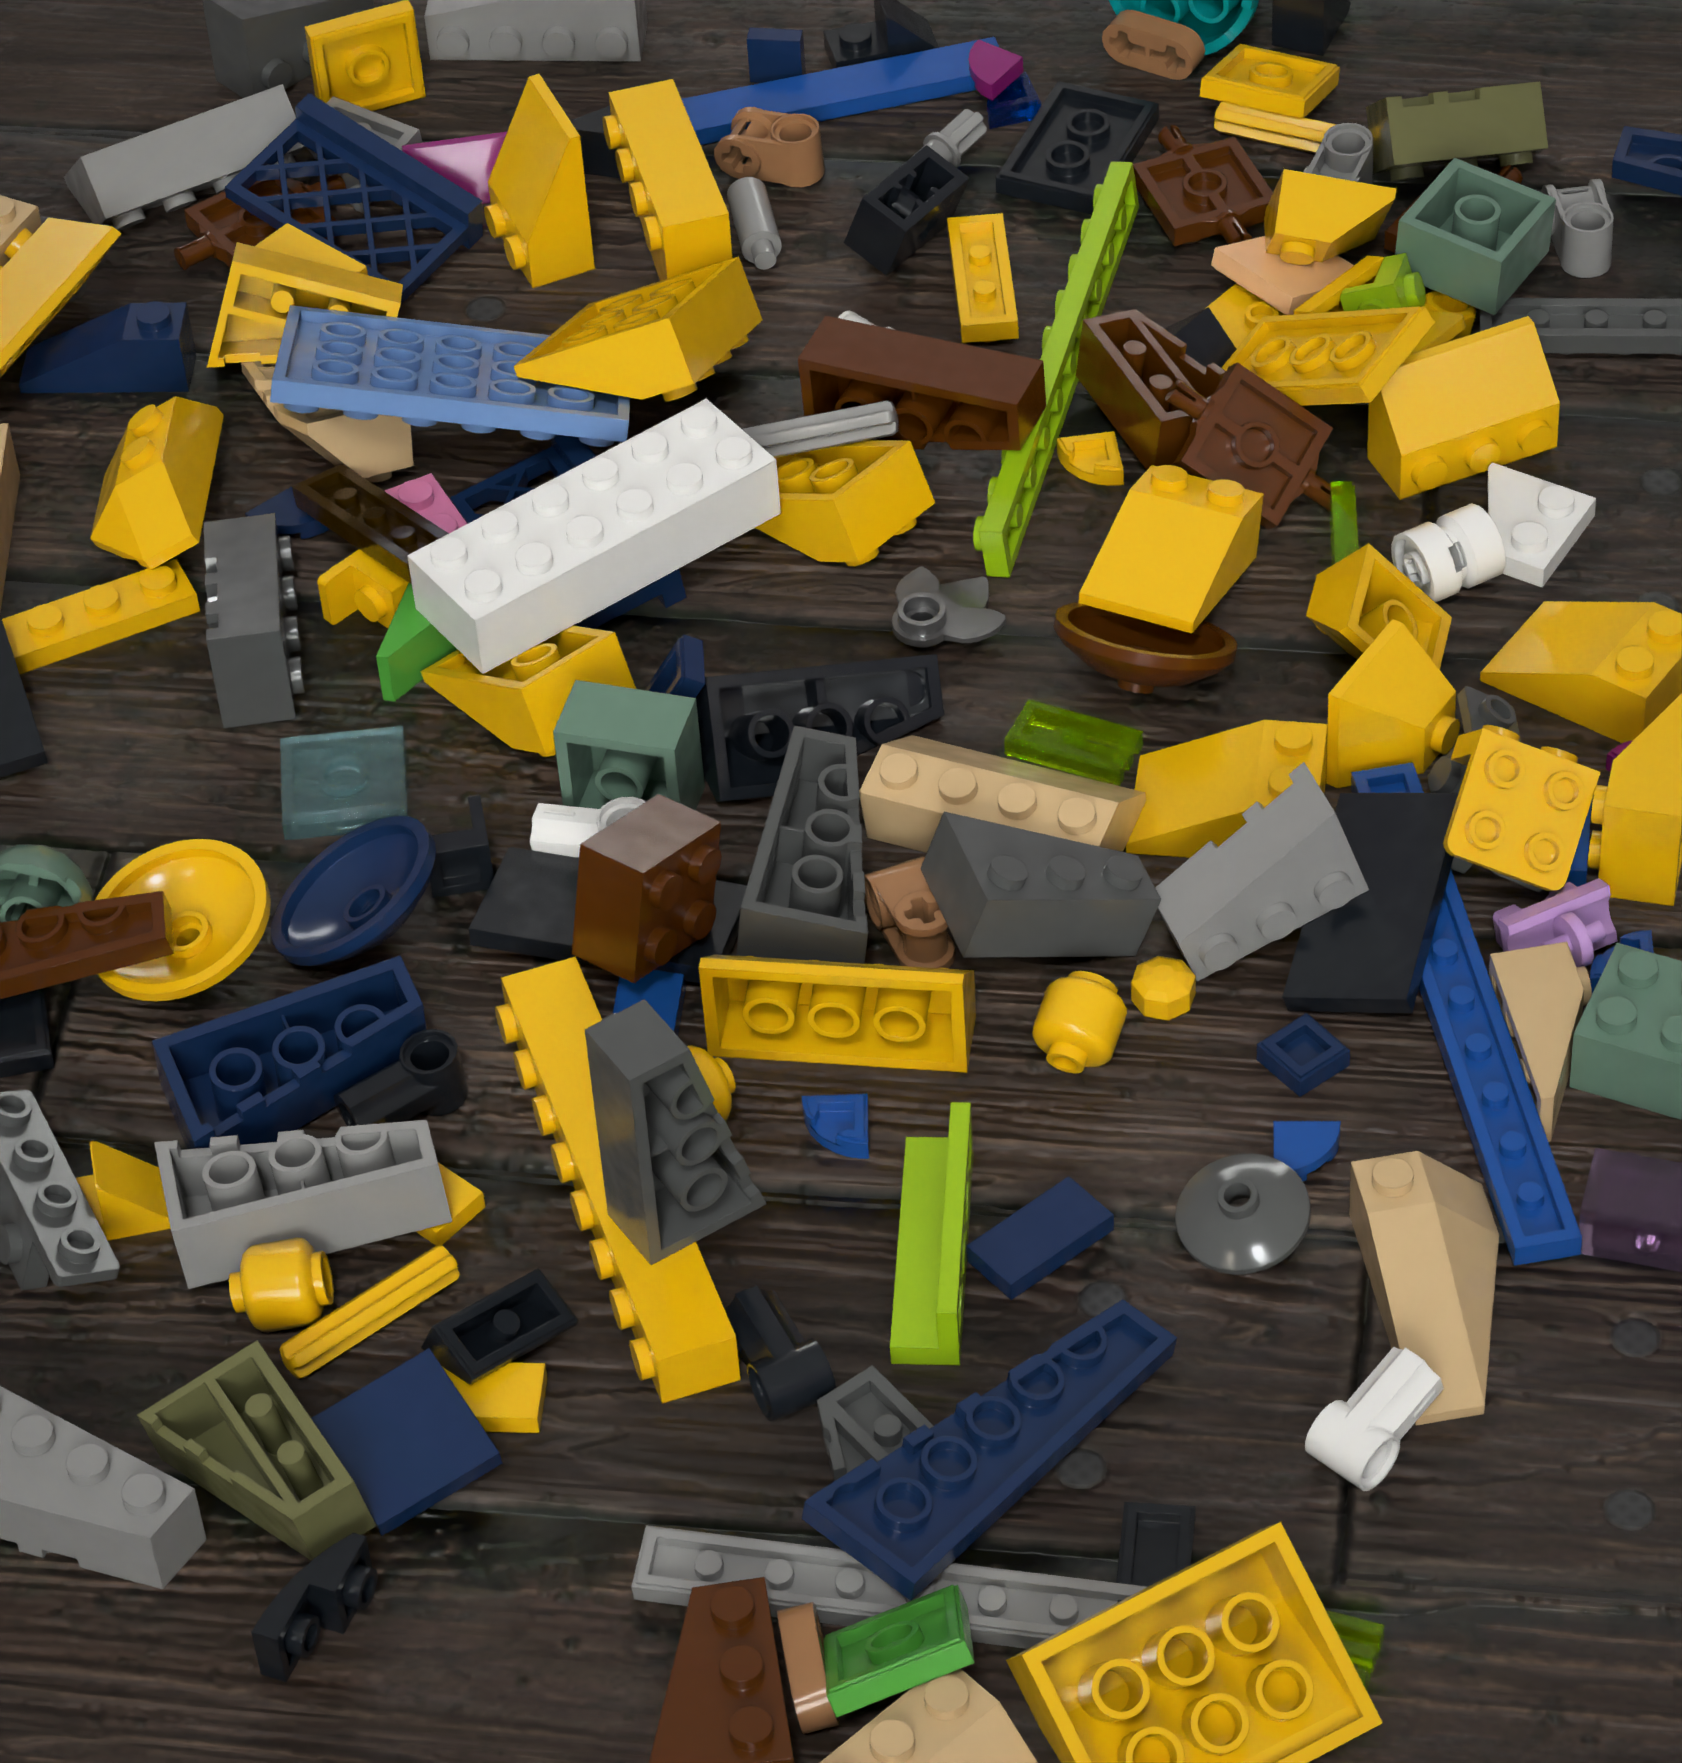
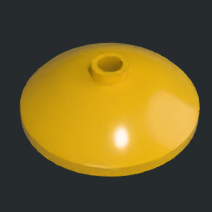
[95,839,271,1002]

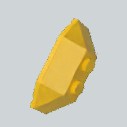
[90,396,224,570]

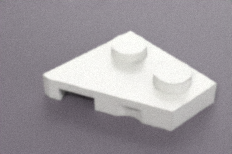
[1487,462,1596,588]

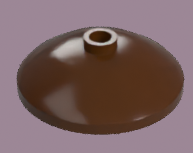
[1053,602,1238,694]

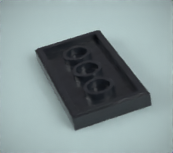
[1282,793,1458,1013]
[469,847,747,984]

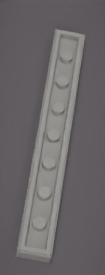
[631,1525,1147,1649]

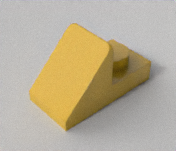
[76,1141,171,1240]

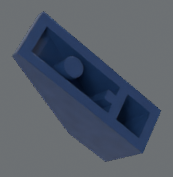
[19,301,196,393]

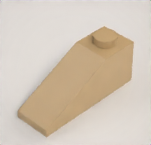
[1489,942,1592,1142]

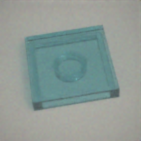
[280,726,409,840]

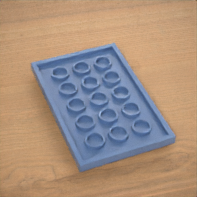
[270,305,630,447]

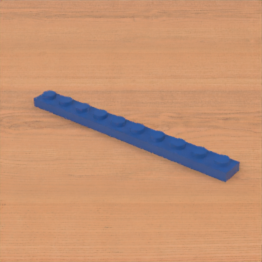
[1351,762,1582,1266]

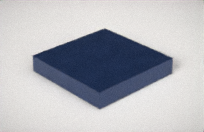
[311,1348,503,1536]

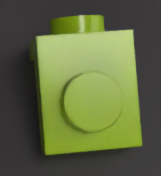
[1340,253,1426,311]

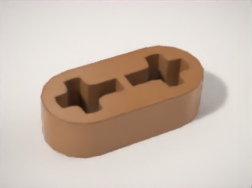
[1102,9,1205,80]
[777,1602,840,1734]

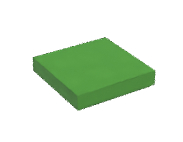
[823,1585,975,1718]

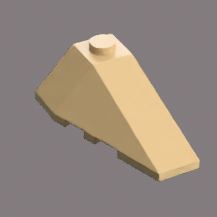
[241,361,414,482]

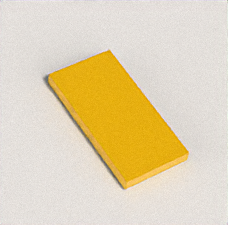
[1222,306,1435,406]

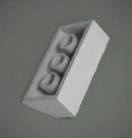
[64,84,305,231]

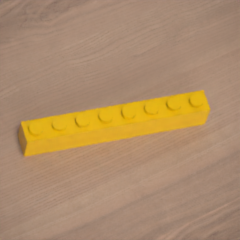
[495,956,741,1404]

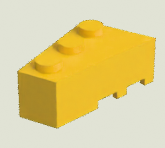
[207,242,403,368]

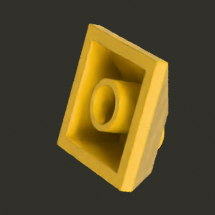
[1264,169,1396,265]
[1306,543,1452,670]
[1326,619,1460,788]

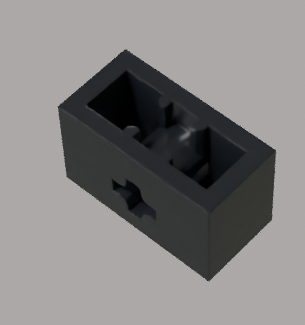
[844,145,970,276]

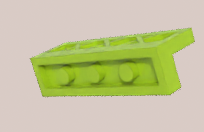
[890,1102,974,1365]

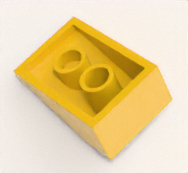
[484,74,595,288]
[755,440,935,566]
[1079,465,1264,633]
[1480,601,1682,743]
[420,626,636,757]
[1587,693,1682,906]
[1126,720,1328,858]

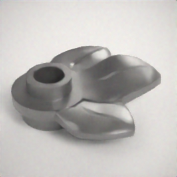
[892,567,1006,648]

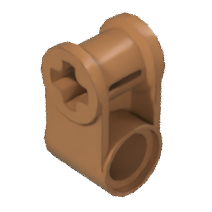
[714,107,825,188]
[864,857,955,968]

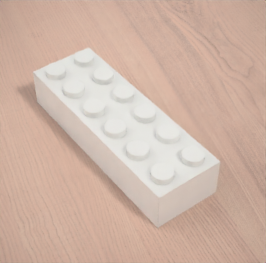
[407,398,781,674]

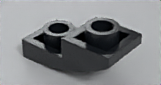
[251,1533,378,1682]

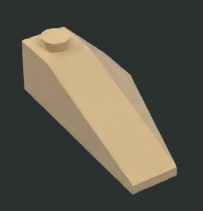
[1349,1151,1499,1426]

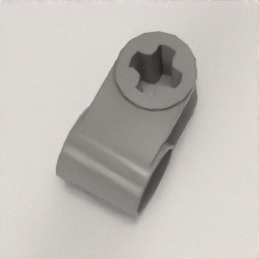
[1303,123,1374,184]
[1541,179,1614,278]

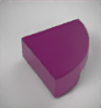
[969,39,1023,101]

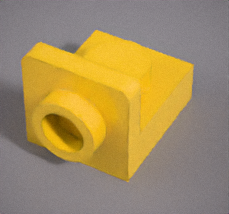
[317,549,409,628]

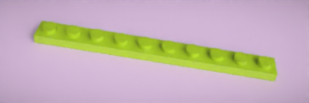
[973,161,1139,578]

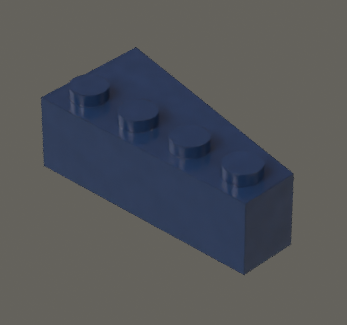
[152,955,426,1149]

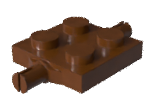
[1133,125,1273,246]
[174,174,347,270]
[1165,362,1343,530]

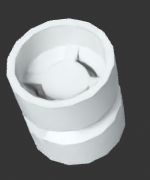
[1391,503,1506,603]

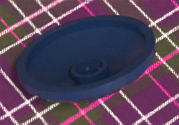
[271,816,436,966]

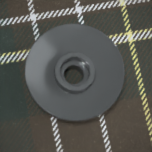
[1175,1153,1311,1275]

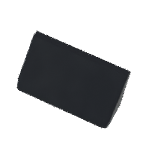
[421,1268,579,1385]

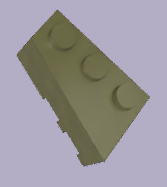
[1366,81,1548,182]
[137,1340,376,1561]

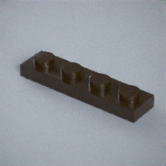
[292,464,449,584]

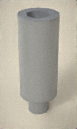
[727,177,782,270]

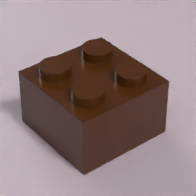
[572,794,722,983]

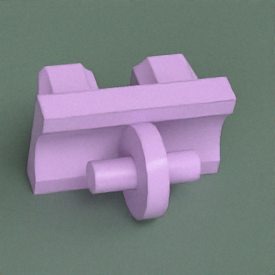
[1493,878,1618,967]

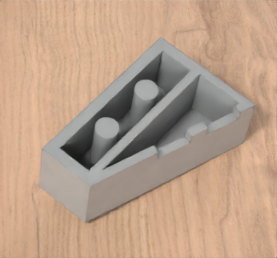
[1155,762,1369,982]

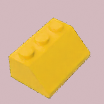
[1367,316,1560,500]

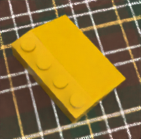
[513,256,763,401]
[1006,1522,1383,1763]

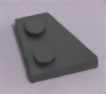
[817,1365,933,1481]

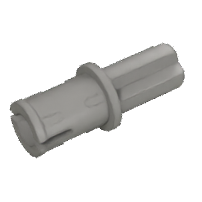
[901,109,987,168]

